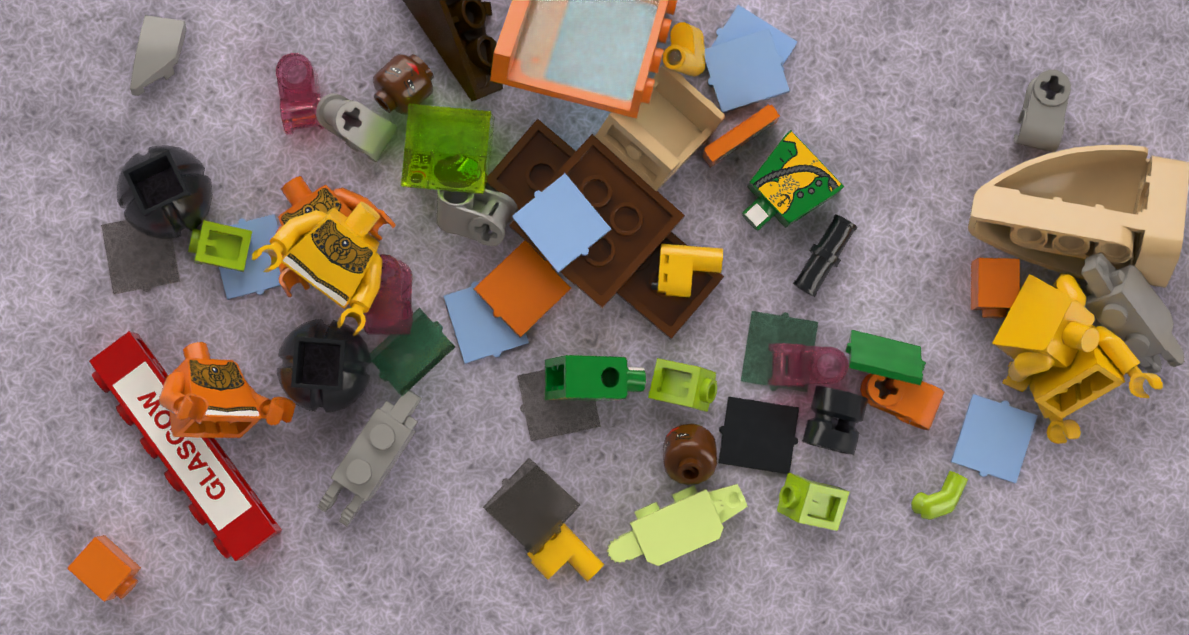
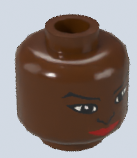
[373,54,434,115]
[663,423,717,485]

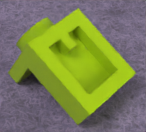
[188,220,252,272]
[648,358,717,412]
[777,473,850,531]

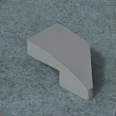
[130,15,186,96]

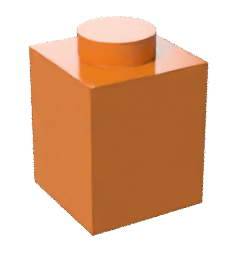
[971,258,1020,319]
[67,535,141,602]

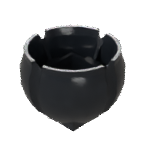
[117,145,213,239]
[277,319,371,413]

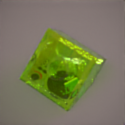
[401,104,495,194]

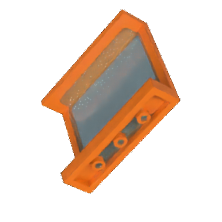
[490,0,678,119]

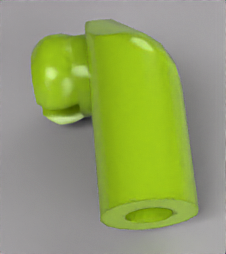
[911,471,968,520]

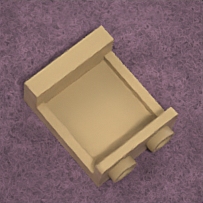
[595,64,725,191]

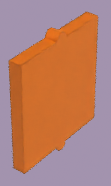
[473,240,571,338]

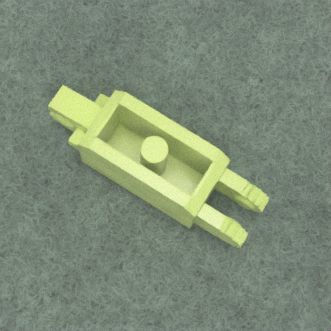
[607,484,748,566]

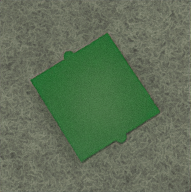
[845,330,926,385]

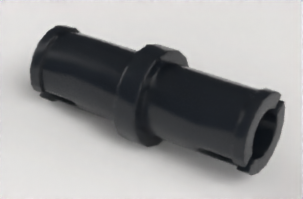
[793,214,858,297]

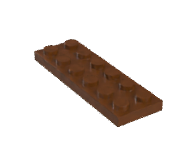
[485,119,724,340]

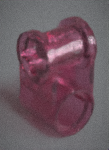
[276,53,325,135]
[363,254,413,335]
[767,343,849,387]

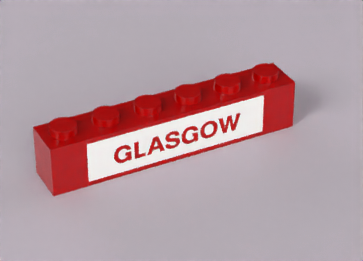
[89,331,282,562]

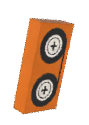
[702,104,780,168]

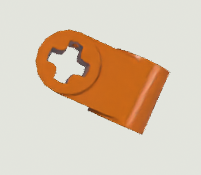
[860,373,945,431]

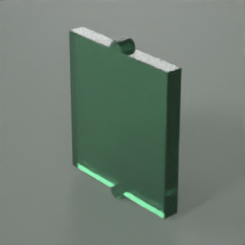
[370,307,455,396]
[740,311,818,392]

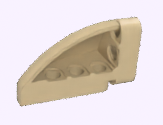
[968,145,1189,288]

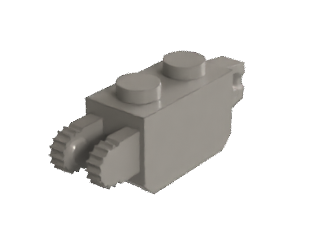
[1081,252,1185,374]
[317,389,422,527]

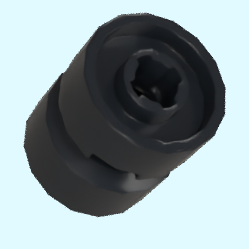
[802,386,868,455]

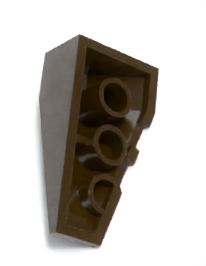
[403,0,503,102]

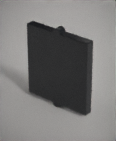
[718,396,799,474]

